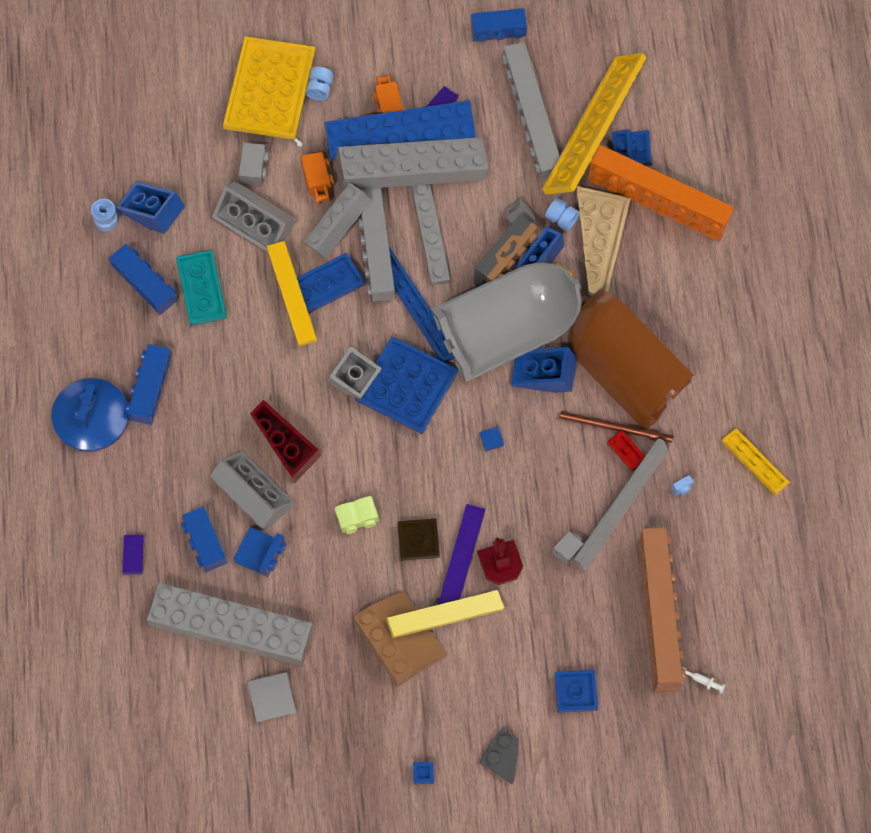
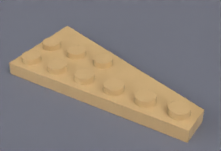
[576,186,631,296]

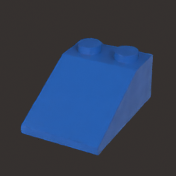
[115,181,185,234]
[511,347,577,393]

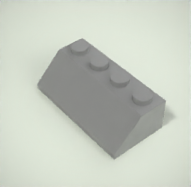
[212,182,296,252]
[210,451,296,529]

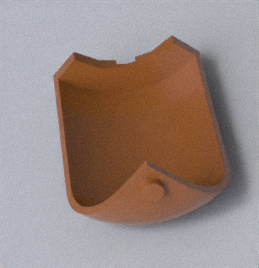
[568,290,693,430]

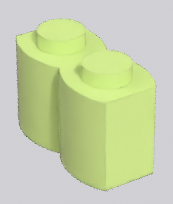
[335,496,379,534]

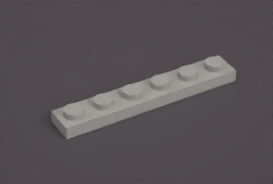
[411,184,450,286]

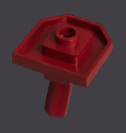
[477,537,523,585]

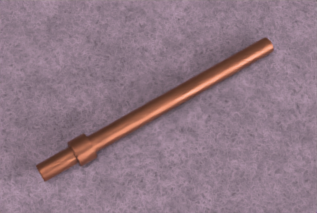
[560,411,674,443]

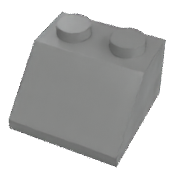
[326,346,382,399]

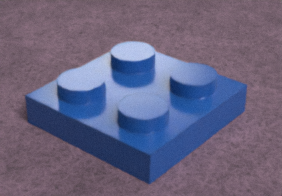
[554,670,598,713]

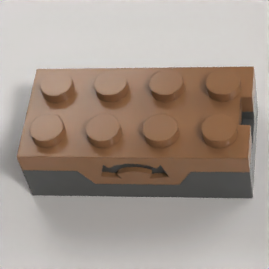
[474,215,538,287]

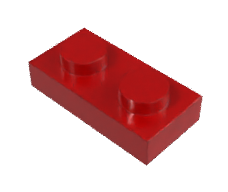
[607,430,645,472]

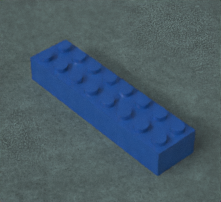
[324,100,476,161]

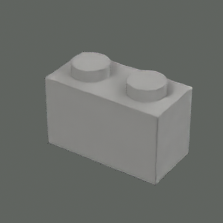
[239,143,269,186]

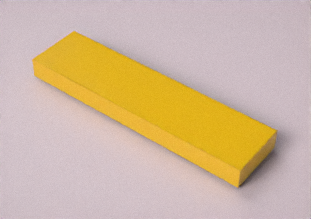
[721,428,790,496]

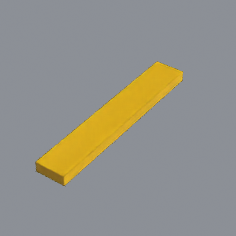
[267,241,317,347]

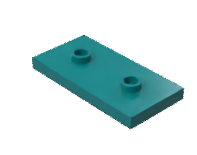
[176,250,227,326]

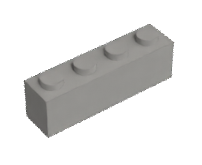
[304,183,371,259]

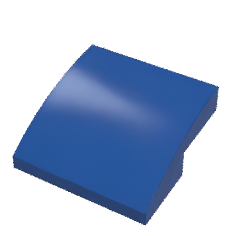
[612,129,652,166]

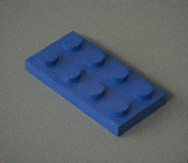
[297,253,365,314]

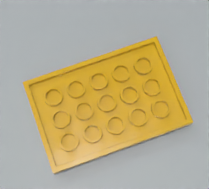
[223,36,316,140]

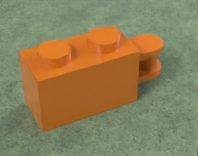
[372,74,404,114]
[301,151,334,205]

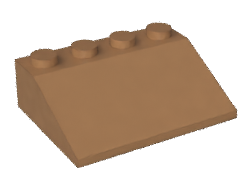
[353,591,447,687]

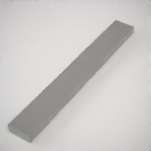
[574,438,669,571]

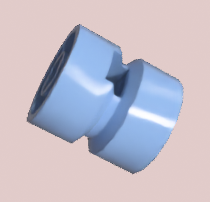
[306,67,334,101]
[545,197,580,232]
[91,199,118,232]

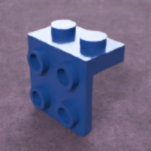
[234,528,286,577]

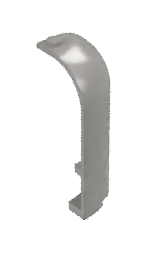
[431,263,581,382]

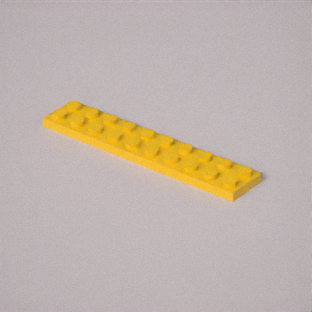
[542,53,646,194]

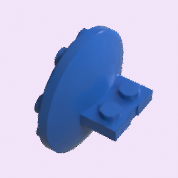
[51,378,129,452]

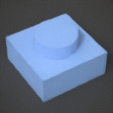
[671,475,694,497]

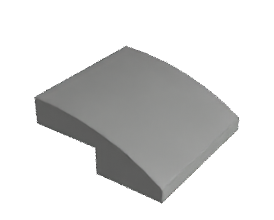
[247,672,296,722]

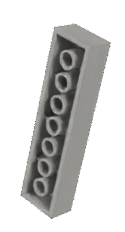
[335,137,489,191]
[147,583,313,667]

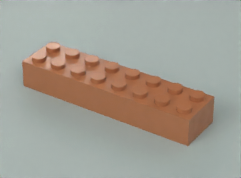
[639,528,685,693]

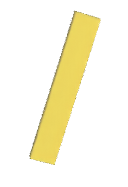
[386,590,504,638]

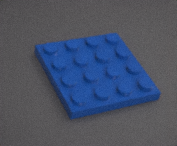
[355,336,458,435]

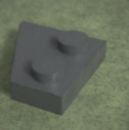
[479,728,519,784]

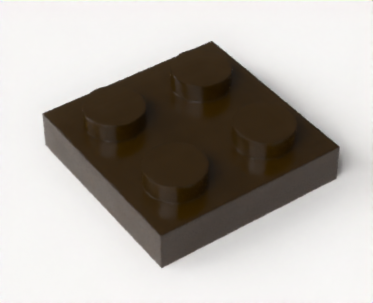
[397,518,440,561]

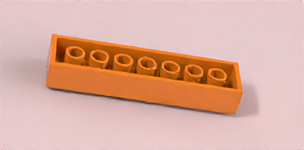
[588,145,735,241]

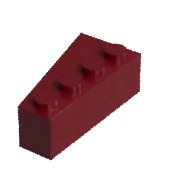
[250,400,321,483]

